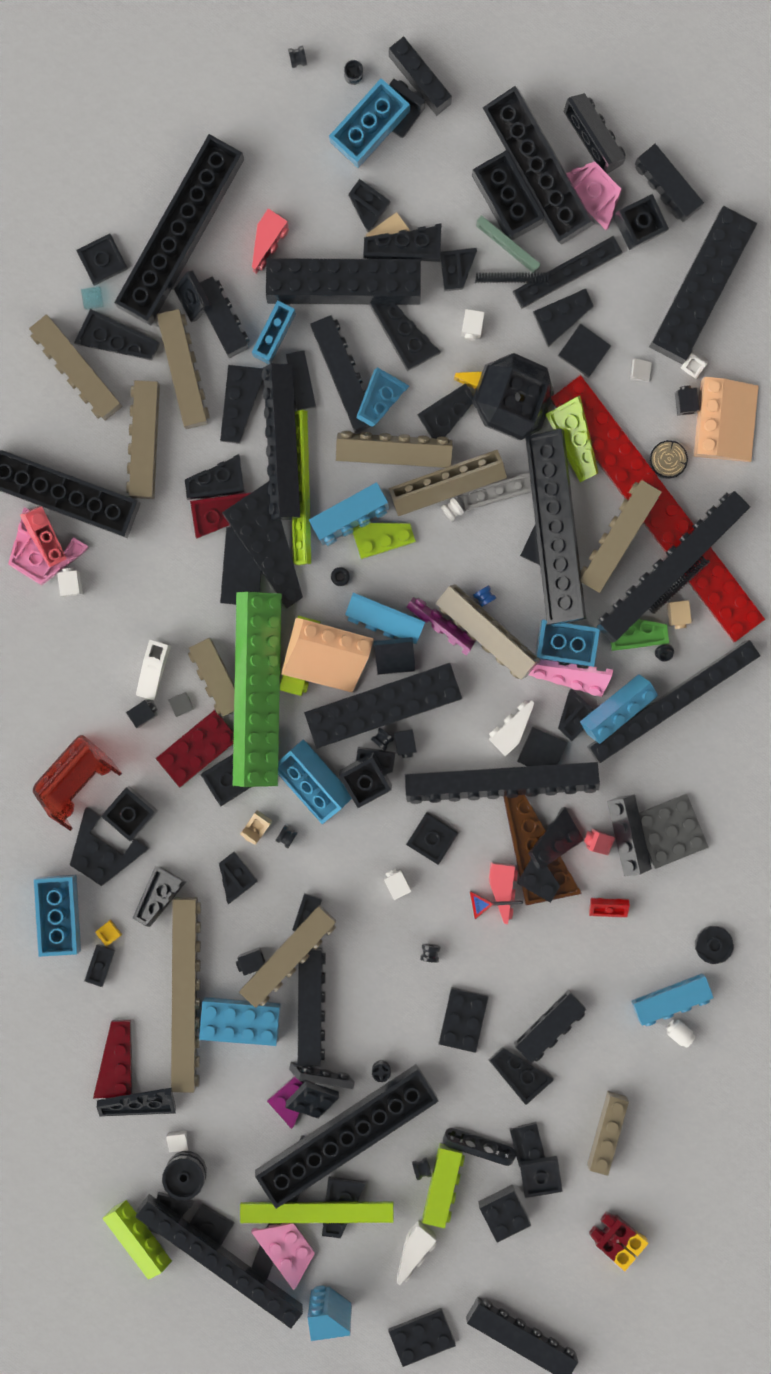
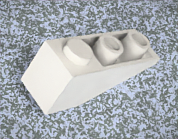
[136,640,171,701]
[489,700,534,756]
[397,1220,437,1285]

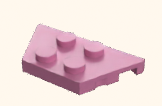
[566,161,622,231]
[251,1223,315,1290]

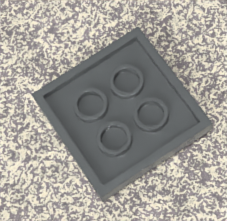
[639,794,709,869]

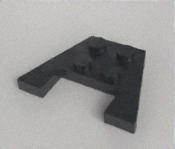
[70,807,149,886]

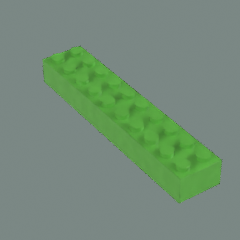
[233,592,282,787]

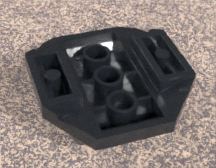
[472,353,554,440]

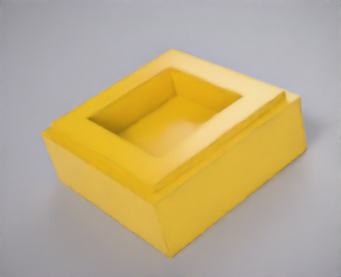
[95,919,122,947]

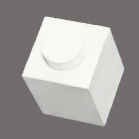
[461,309,484,341]
[57,568,83,597]
[384,868,411,900]

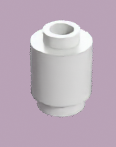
[666,1019,696,1048]

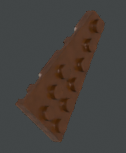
[503,795,582,905]

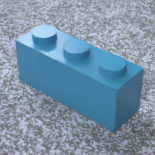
[252,300,296,364]

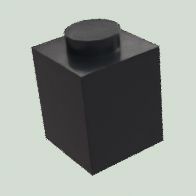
[675,385,700,416]
[126,700,158,728]
[394,729,417,758]
[236,947,266,976]

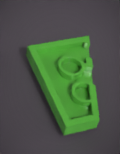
[608,613,669,651]

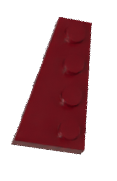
[190,492,252,539]
[93,1020,132,1099]

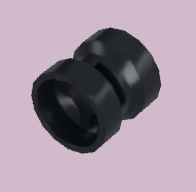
[344,60,363,85]

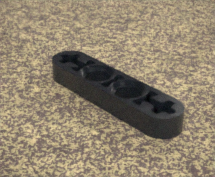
[443,1128,516,1166]

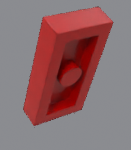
[589,898,630,917]

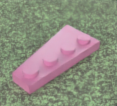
[529,659,613,697]

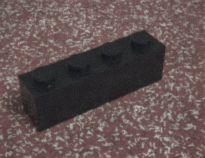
[389,36,452,116]
[635,143,704,222]
[200,276,250,358]
[607,794,652,876]
[514,990,586,1064]

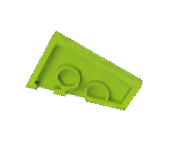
[353,523,416,559]

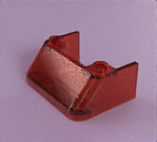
[33,735,122,831]

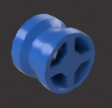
[473,585,496,607]

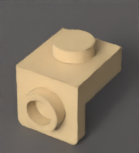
[240,810,272,845]

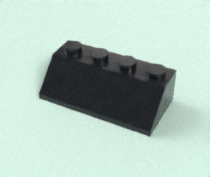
[563,93,626,174]

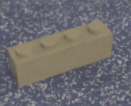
[188,638,235,717]
[587,1091,629,1176]

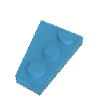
[356,367,409,427]

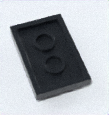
[438,987,488,1053]
[388,1308,456,1367]

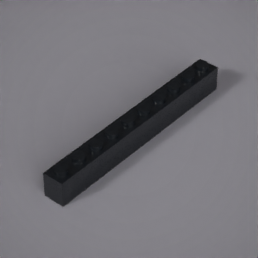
[596,491,750,643]
[587,640,761,763]
[405,762,600,804]
[135,1194,303,1329]

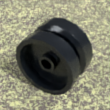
[162,1151,207,1201]

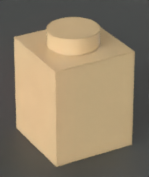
[667,600,692,629]

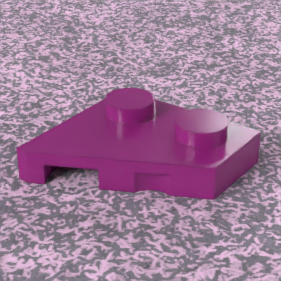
[267,1076,303,1129]

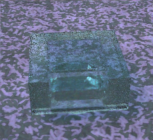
[81,286,104,310]

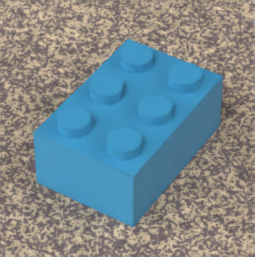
[535,619,600,667]

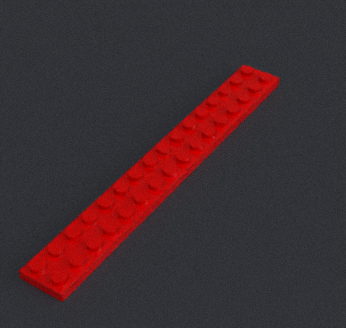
[551,375,765,643]

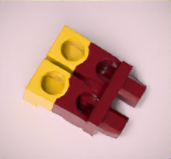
[589,1211,649,1271]

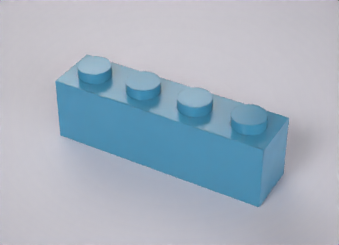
[580,674,658,744]
[631,974,714,1026]

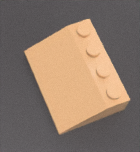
[693,377,758,462]
[281,618,374,692]

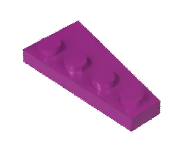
[406,597,476,656]

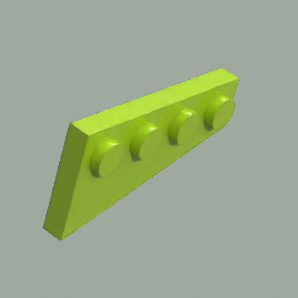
[546,396,598,483]

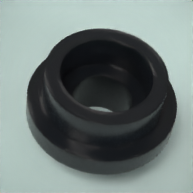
[331,567,350,586]
[655,644,674,662]

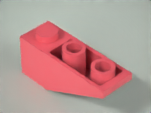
[252,208,289,274]
[20,506,67,567]
[584,828,615,855]
[489,862,518,924]

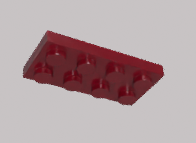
[155,710,234,788]

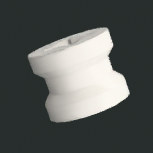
[441,498,464,522]

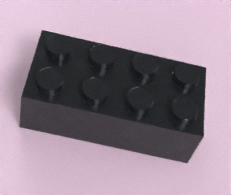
[472,150,545,241]

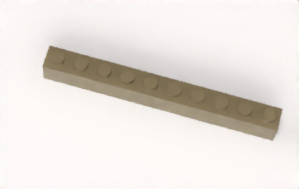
[171,897,201,1093]

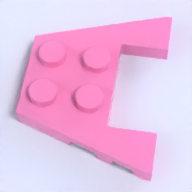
[8,507,89,586]

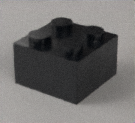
[613,194,669,251]
[339,752,392,808]
[101,786,158,841]
[478,1185,531,1243]

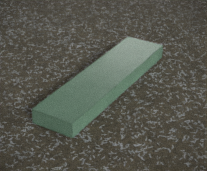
[476,215,541,274]

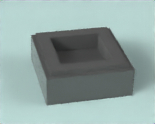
[168,692,194,717]

